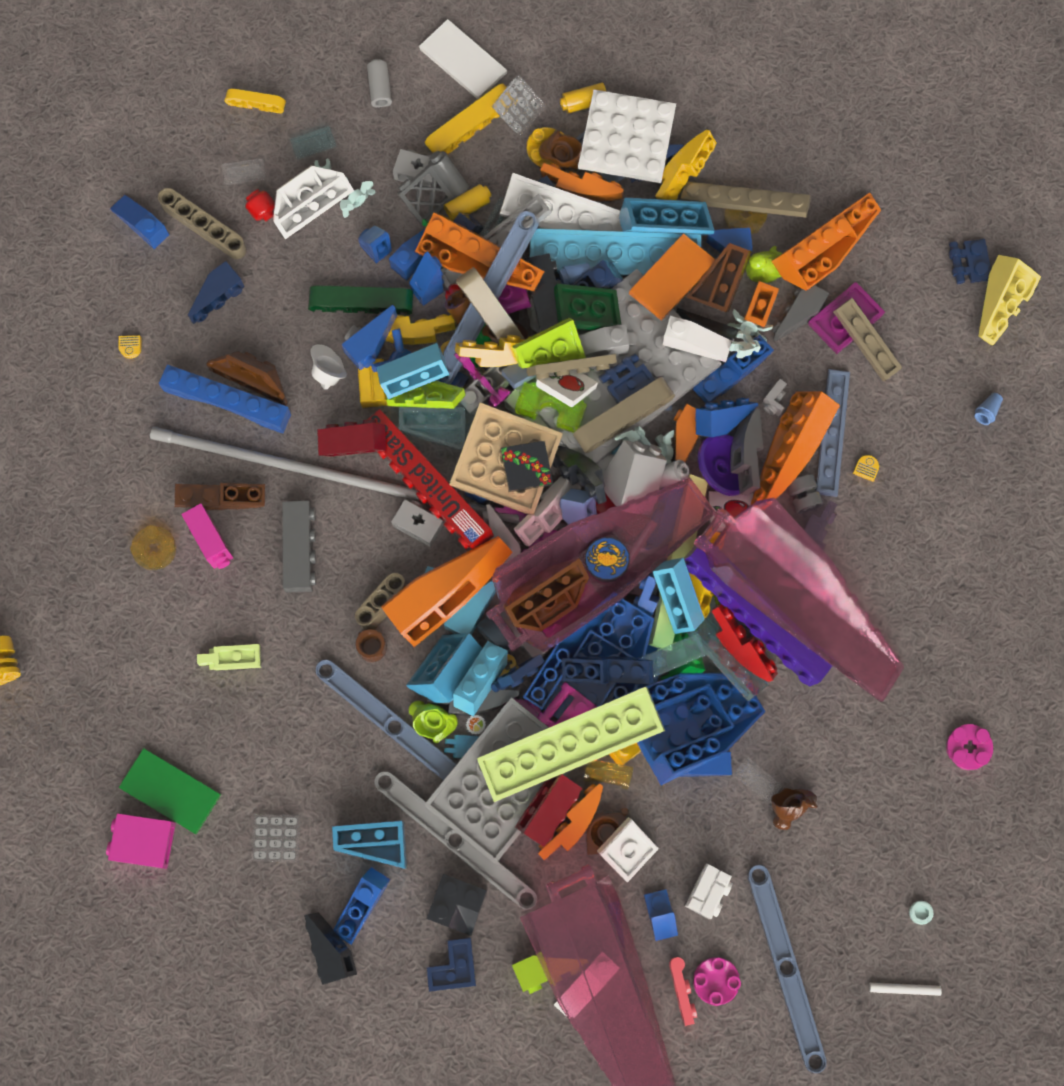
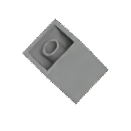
[603,440,667,515]

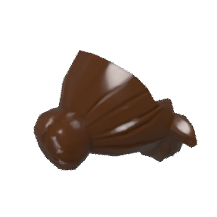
[539,130,582,169]
[771,788,818,830]

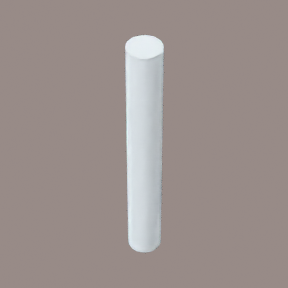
[869,983,941,995]

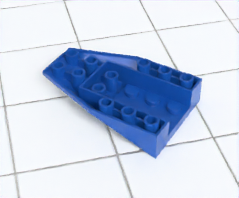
[523,594,654,719]
[626,673,765,785]

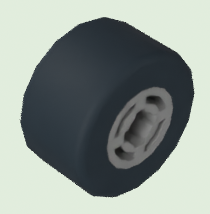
[477,613,518,651]

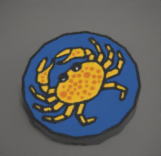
[585,537,630,582]

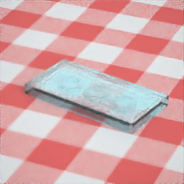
[687,618,768,701]

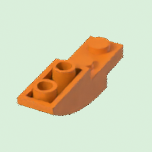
[540,163,624,201]
[538,783,603,860]

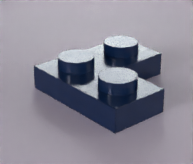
[427,938,476,992]

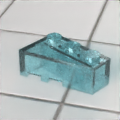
[399,407,466,452]

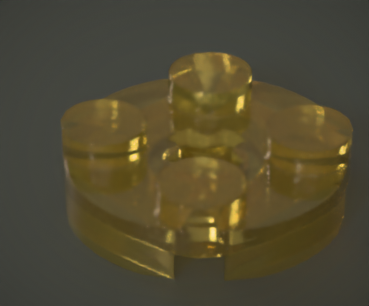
[724,209,767,234]
[130,525,176,570]

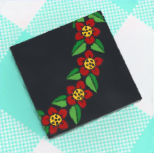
[500,441,553,492]

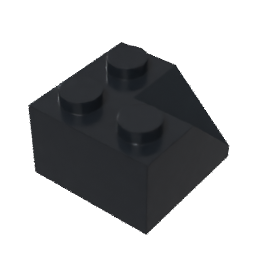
[426,874,488,935]

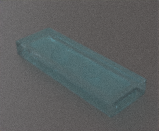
[637,634,707,677]

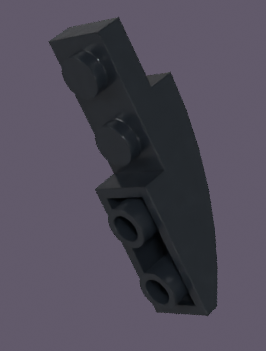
[552,446,606,505]

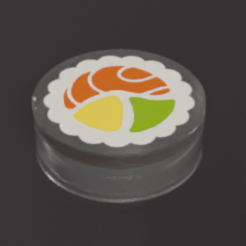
[465,713,487,736]

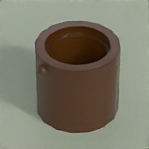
[444,290,471,325]
[356,629,387,662]

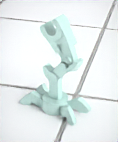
[314,159,375,218]
[727,309,773,358]
[615,426,674,464]

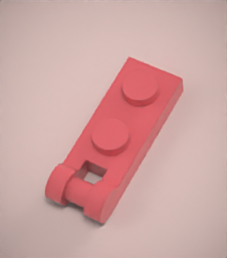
[669,957,697,1026]

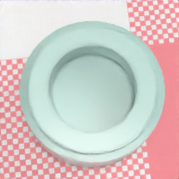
[909,901,933,925]

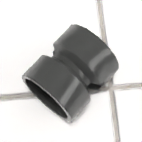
[787,475,824,514]

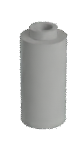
[367,59,392,108]
[659,460,689,490]

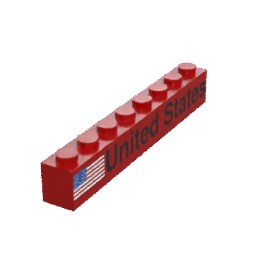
[362,409,494,550]

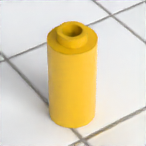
[560,82,607,114]
[443,184,492,221]

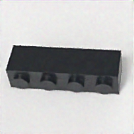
[524,253,561,332]

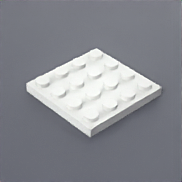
[578,90,676,183]

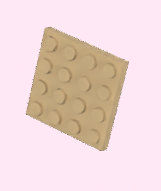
[449,403,563,515]

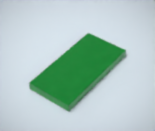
[119,748,221,835]

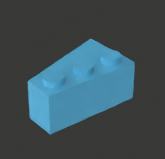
[332,821,407,869]

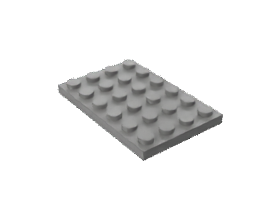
[424,697,571,864]

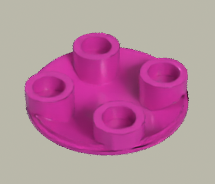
[693,957,741,1006]

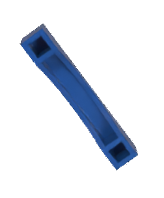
[159,364,291,434]

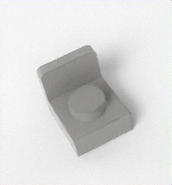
[762,379,787,417]

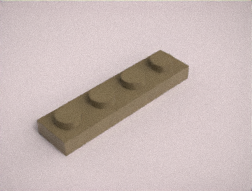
[833,298,902,381]
[527,354,617,380]

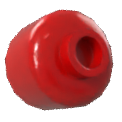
[245,189,275,222]

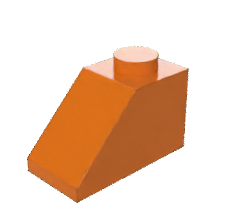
[744,281,779,327]

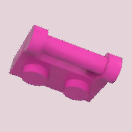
[537,682,597,728]

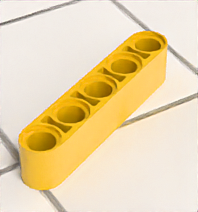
[425,84,517,154]

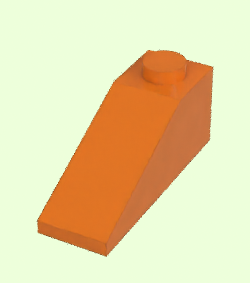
[674,404,701,462]

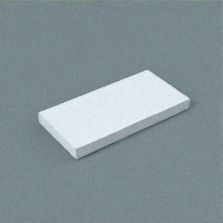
[419,19,507,99]

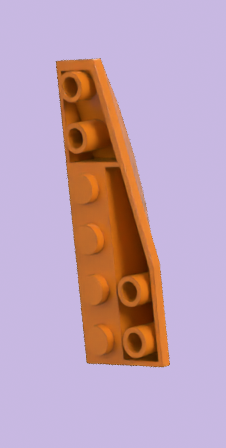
[772,192,881,290]
[415,212,544,291]
[750,391,840,508]
[381,536,513,647]

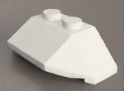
[273,165,354,239]

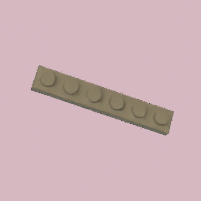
[681,181,811,218]

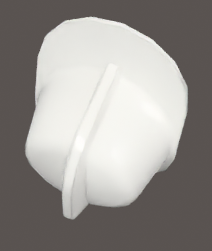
[310,344,347,390]

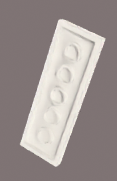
[499,173,622,232]

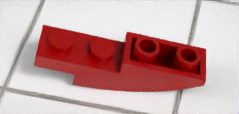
[711,603,778,682]

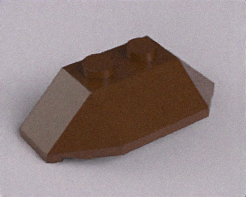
[206,351,288,406]
[504,558,589,632]

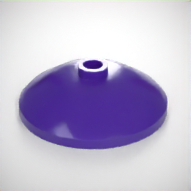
[698,434,741,496]

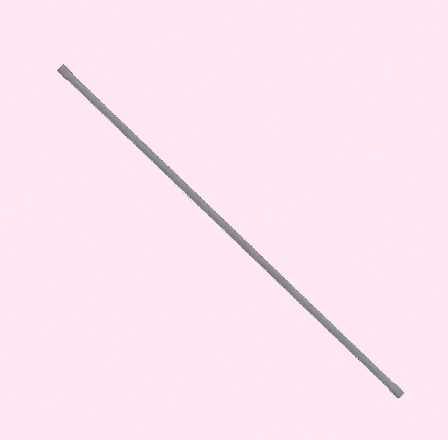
[150,426,836,599]

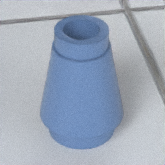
[558,262,591,285]
[974,393,1003,425]

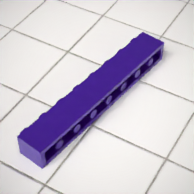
[684,538,835,687]

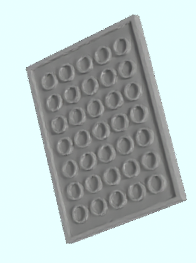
[516,269,721,464]

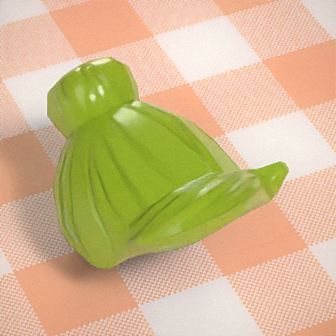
[746,246,782,283]
[408,700,458,744]

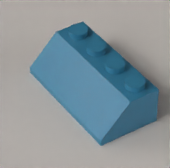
[619,198,715,236]

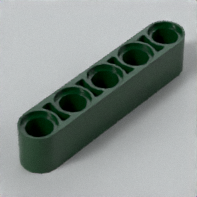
[308,286,414,315]

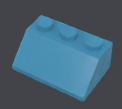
[406,633,483,703]

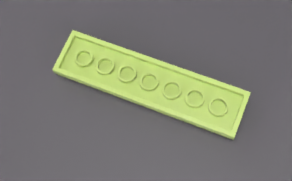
[477,687,665,802]

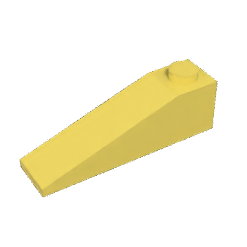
[978,255,1041,345]

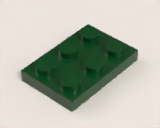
[554,284,622,330]

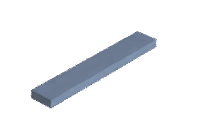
[815,369,850,497]

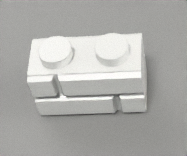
[685,864,733,919]

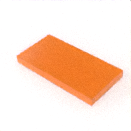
[628,233,716,321]

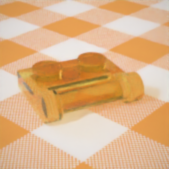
[583,760,633,790]

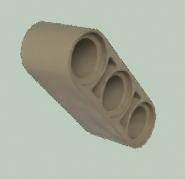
[355,573,408,630]

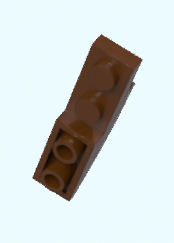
[174,483,265,510]

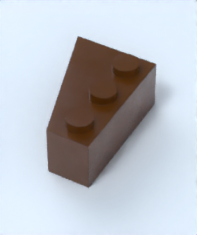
[686,243,752,312]

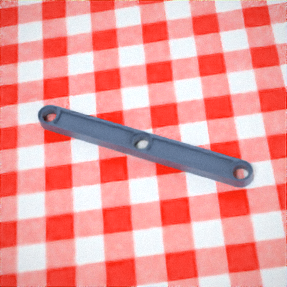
[436,211,539,384]
[315,660,457,781]
[748,865,827,1073]

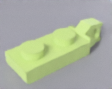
[197,644,261,670]

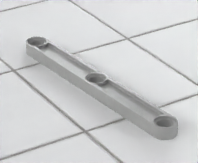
[374,771,537,910]

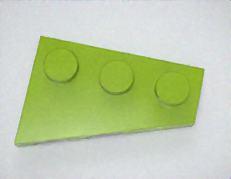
[512,318,586,368]

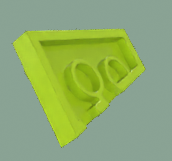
[386,380,466,409]

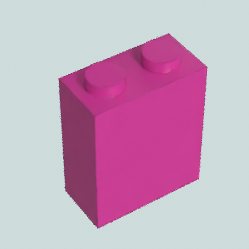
[181,504,233,569]
[106,814,176,869]

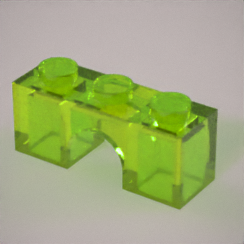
[515,382,587,433]

